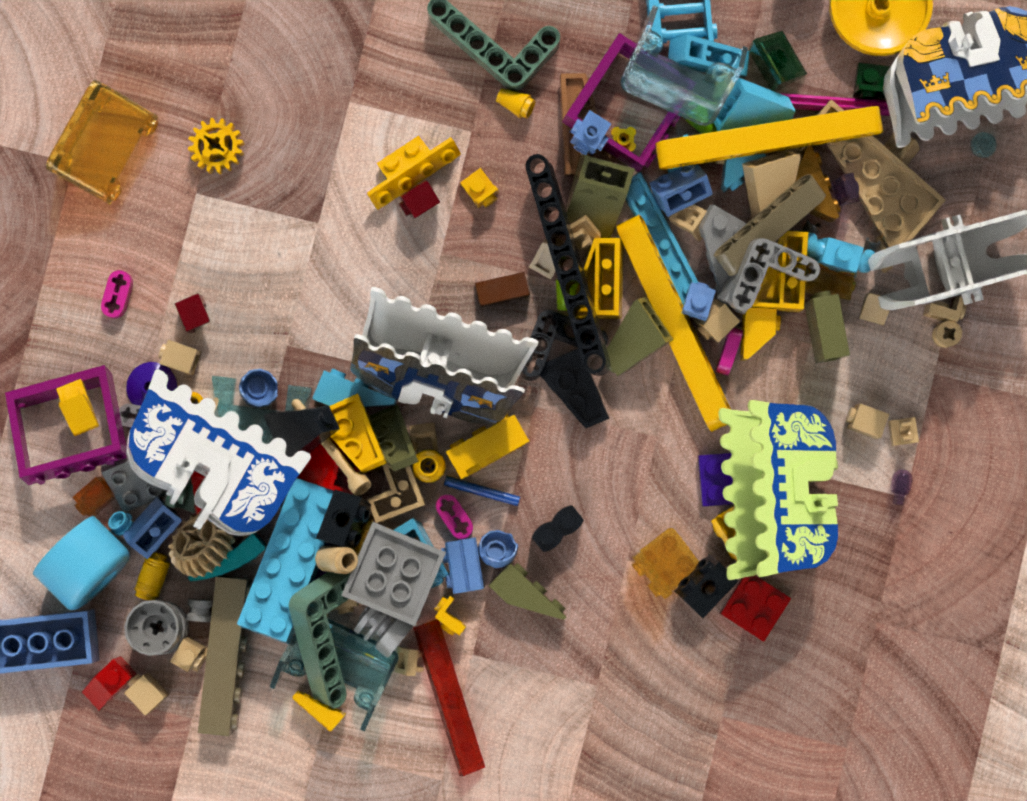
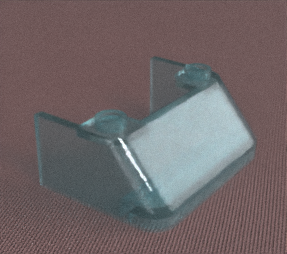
[621,5,748,126]
[270,618,398,732]

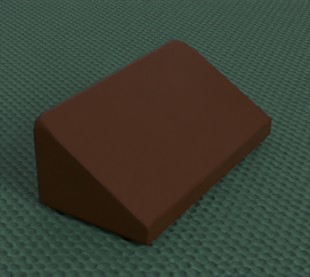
[475,272,530,308]

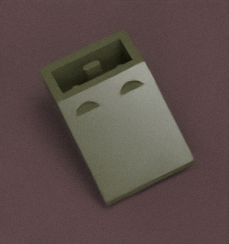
[566,154,635,238]

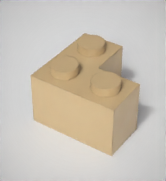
[367,464,426,523]

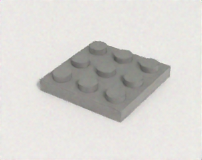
[341,522,446,626]

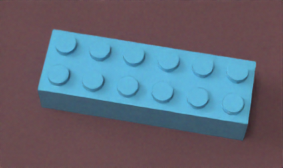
[237,478,334,645]

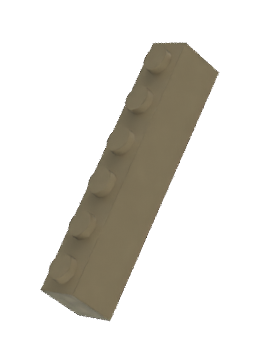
[198,576,252,736]

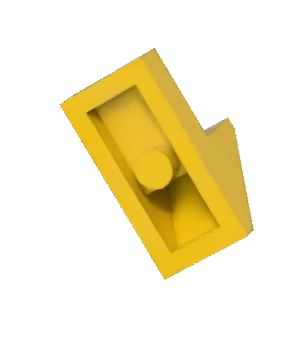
[56,379,99,436]

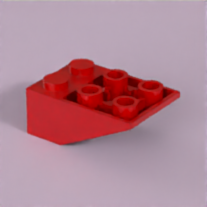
[297,437,363,495]

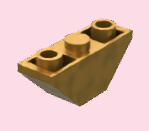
[795,146,841,223]

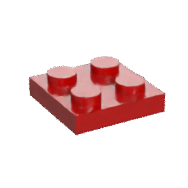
[719,575,791,642]

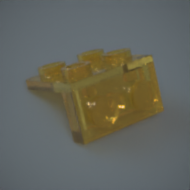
[631,528,699,599]

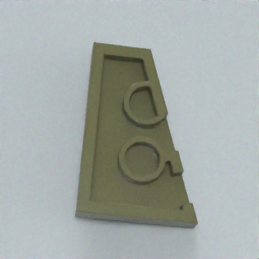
[368,404,419,471]

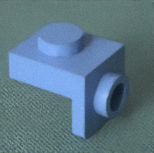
[681,282,716,321]

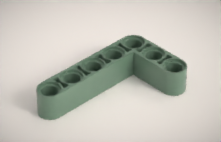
[427,0,560,92]
[289,572,351,708]

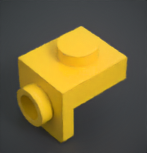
[434,595,466,636]

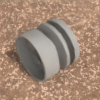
[124,600,189,656]
[353,606,422,658]

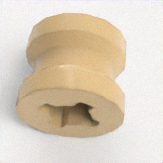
[932,321,962,348]

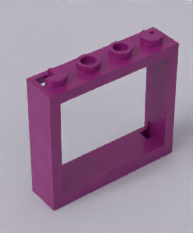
[562,33,696,172]
[5,365,127,485]

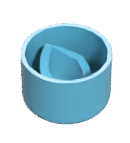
[33,516,130,610]

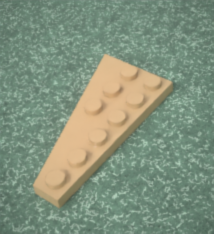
[817,99,946,248]

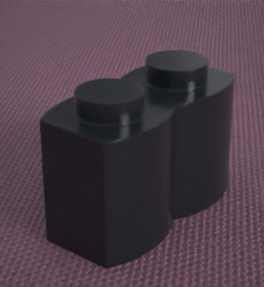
[532,505,584,552]

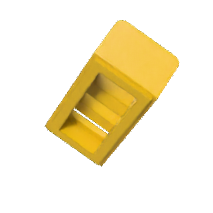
[292,690,346,731]

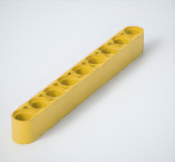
[655,106,884,170]
[616,214,731,432]

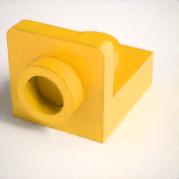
[460,168,499,208]

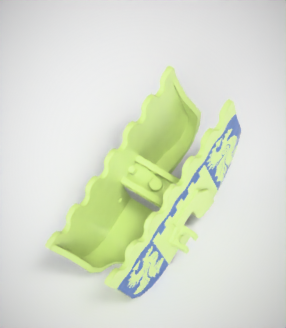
[718,400,838,580]

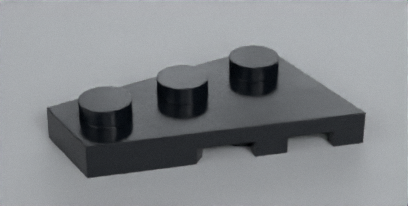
[533,349,610,429]

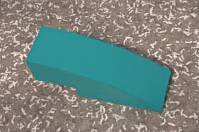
[187,533,267,582]

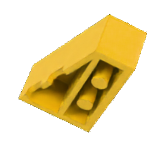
[751,231,808,313]
[568,238,623,319]
[446,413,529,480]

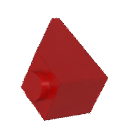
[82,656,137,711]

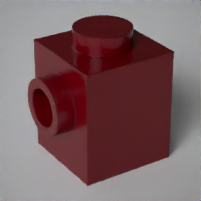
[399,180,440,219]

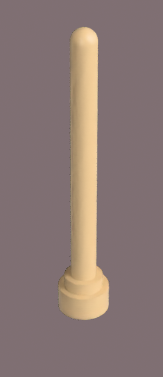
[291,399,371,496]

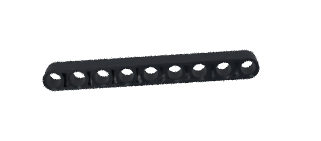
[525,154,611,376]

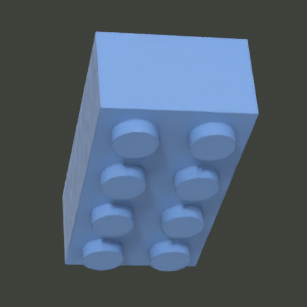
[0,609,100,674]

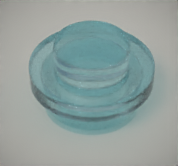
[970,132,997,158]

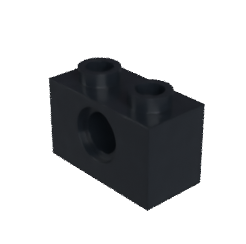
[316,490,372,550]
[674,554,738,618]

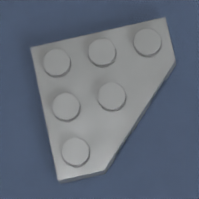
[699,204,766,295]

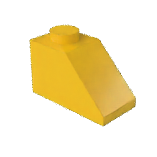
[740,308,781,361]

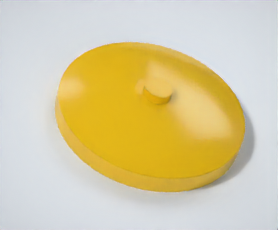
[829,0,933,56]

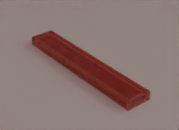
[413,619,485,776]

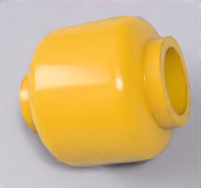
[412,449,446,483]

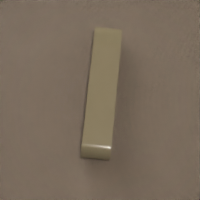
[714,174,826,276]

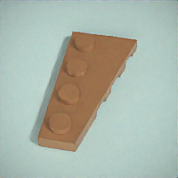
[559,73,612,176]

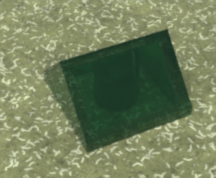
[748,31,807,92]

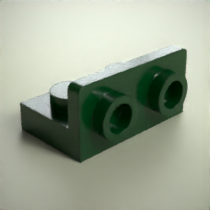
[854,63,890,101]

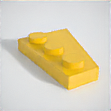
[329,393,387,474]

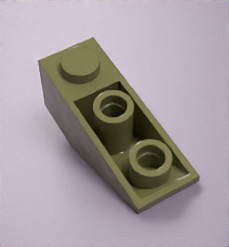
[489,562,566,620]

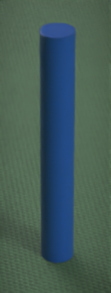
[444,476,520,506]

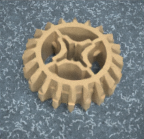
[168,514,236,578]

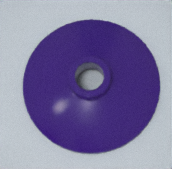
[126,362,178,406]

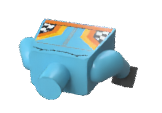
[802,220,881,278]

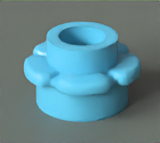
[108,511,133,536]

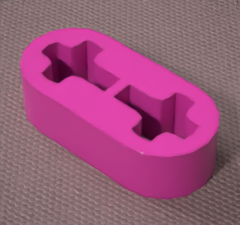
[101,270,133,319]
[715,328,743,376]
[436,495,473,539]

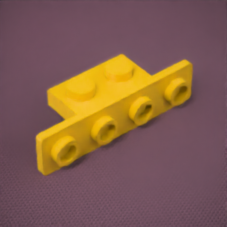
[367,135,461,210]

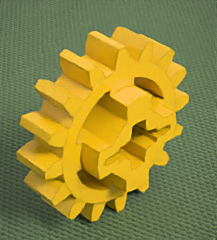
[188,118,245,174]

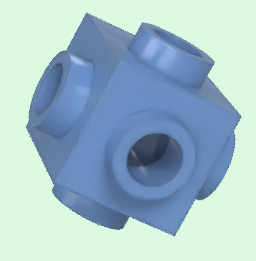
[570,110,611,156]

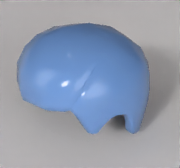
[239,368,278,408]
[478,530,518,568]

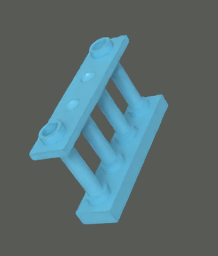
[646,0,717,53]

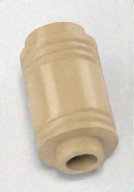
[315,545,358,574]

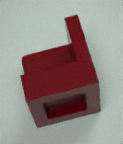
[174,293,210,334]

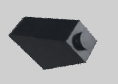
[263,406,340,457]

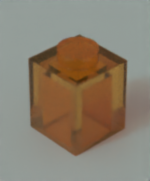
[72,477,116,517]

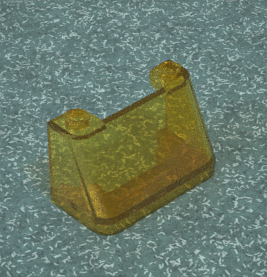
[46,79,159,205]

